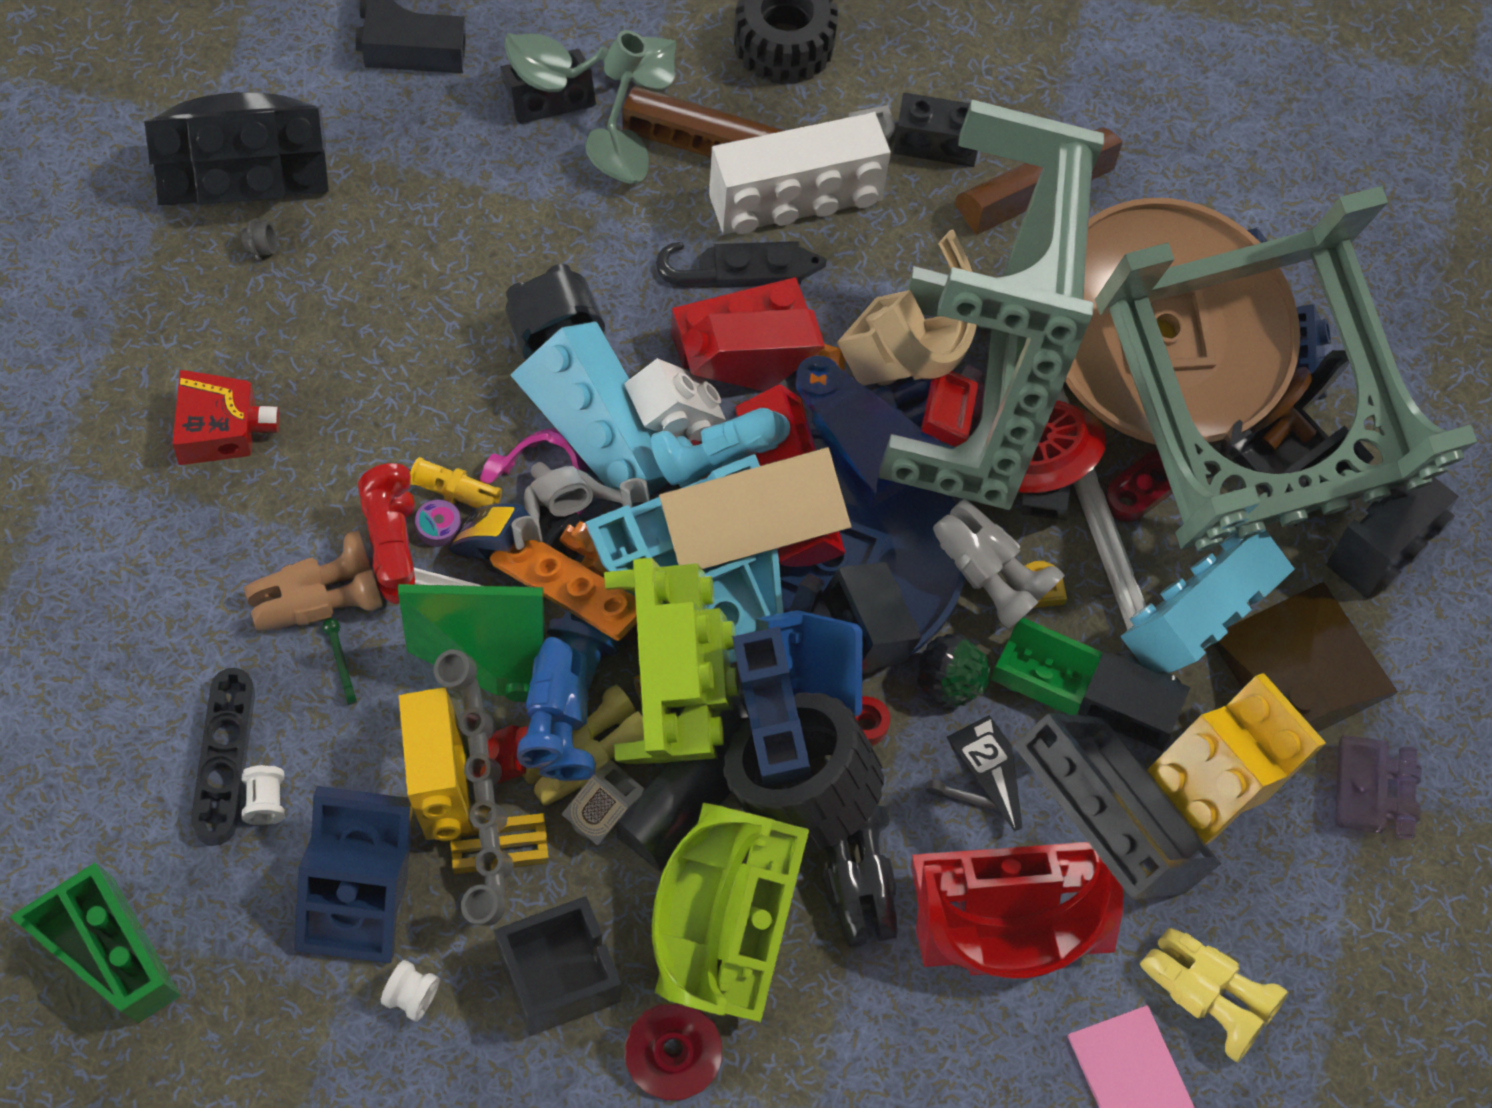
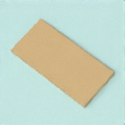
[659,447,851,570]

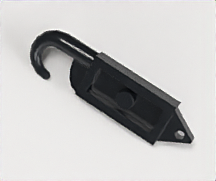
[656,241,827,288]

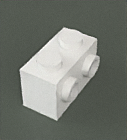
[624,358,726,442]

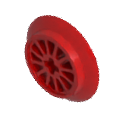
[1018,400,1106,493]

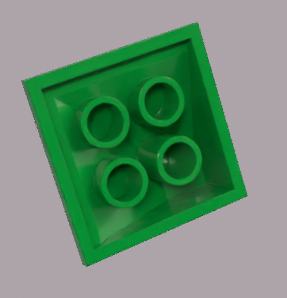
[398,584,545,702]

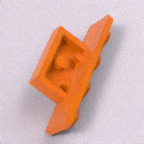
[490,540,637,640]

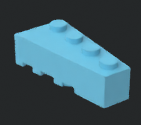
[511,322,669,495]
[1120,531,1294,673]

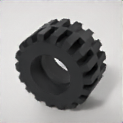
[734,0,838,84]

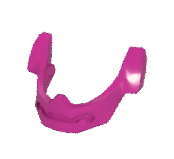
[480,428,588,516]

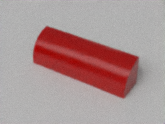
[735,384,845,567]

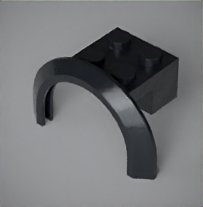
[1220,350,1375,526]

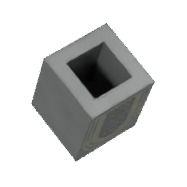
[562,760,645,846]

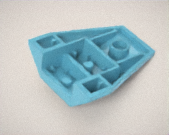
[585,454,784,664]

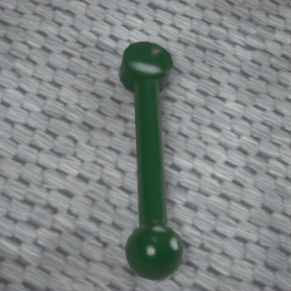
[322,618,357,705]

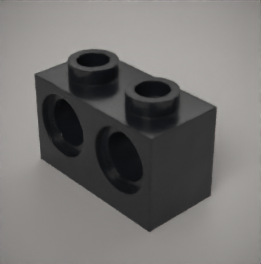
[893,92,978,167]

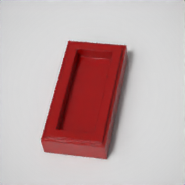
[921,371,978,447]

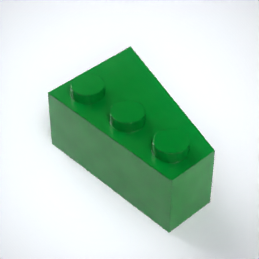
[9,862,181,1023]

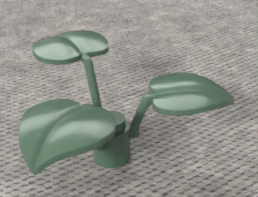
[504,30,676,184]

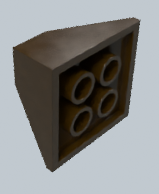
[1214,582,1398,733]

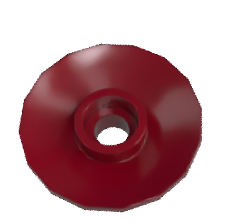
[625,1003,723,1100]

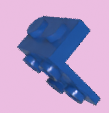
[755,610,862,717]

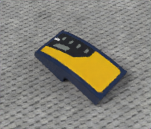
[449,504,530,559]

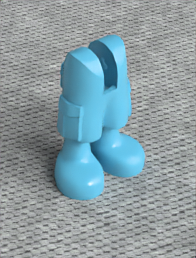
[651,408,790,488]

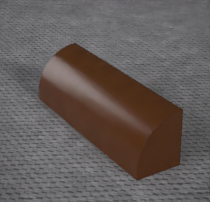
[622,86,787,158]
[954,127,1123,235]

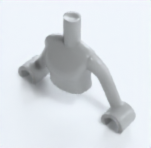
[511,462,650,549]

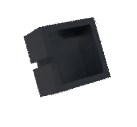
[494,896,622,1036]

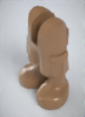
[243,530,383,631]

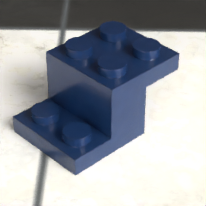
[294,786,413,963]

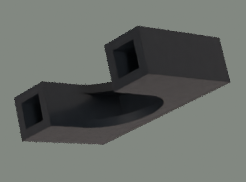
[355,0,466,74]

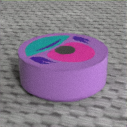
[415,500,461,547]

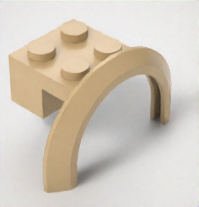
[837,230,977,386]

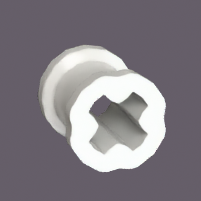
[242,765,285,825]

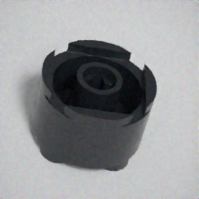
[505,264,605,360]

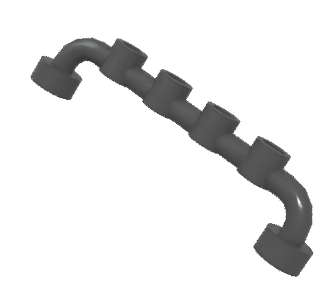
[434,649,513,926]

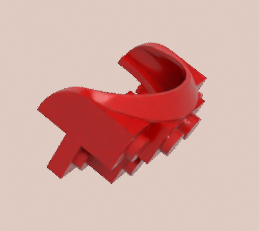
[911,842,1123,979]

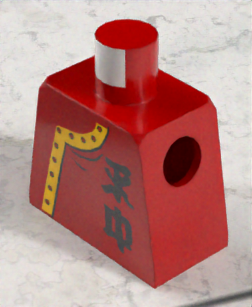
[173,370,280,465]

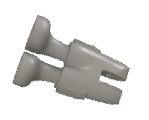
[933,499,1065,629]

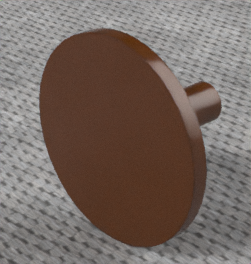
[1245,367,1316,451]

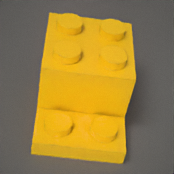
[1147,673,1326,844]

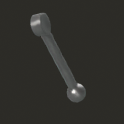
[926,780,1022,813]

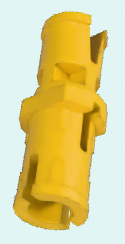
[410,457,502,509]

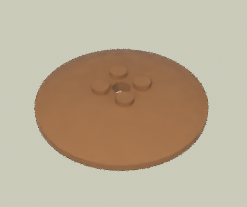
[1065,198,1300,445]

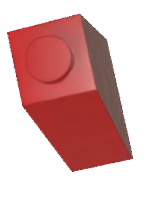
[681,309,825,392]

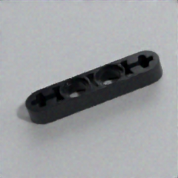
[191,668,255,846]

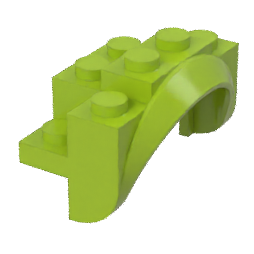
[604,558,739,764]
[652,803,809,1022]

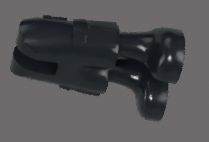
[822,805,898,947]

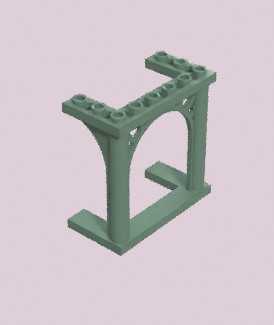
[878,100,1104,510]
[1095,186,1477,551]

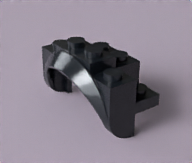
[144,92,329,206]

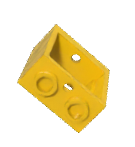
[399,687,473,841]

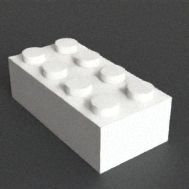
[709,112,891,235]

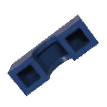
[732,626,811,788]

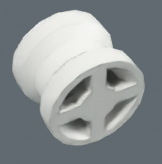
[381,960,440,1022]

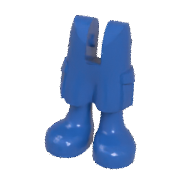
[517,637,596,781]

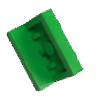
[990,617,1102,715]

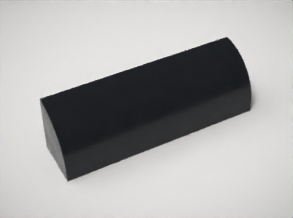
[617,688,749,872]

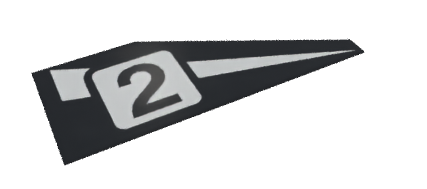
[947,715,1023,832]

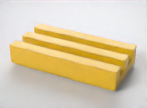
[451,813,549,874]

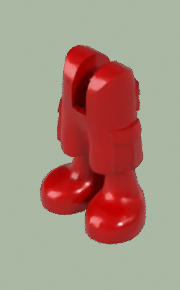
[358,463,415,604]

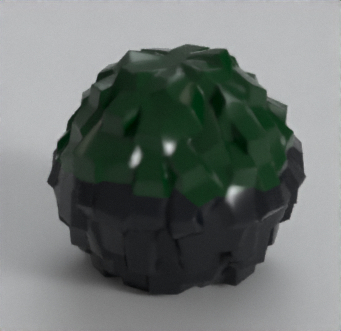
[917,634,991,708]

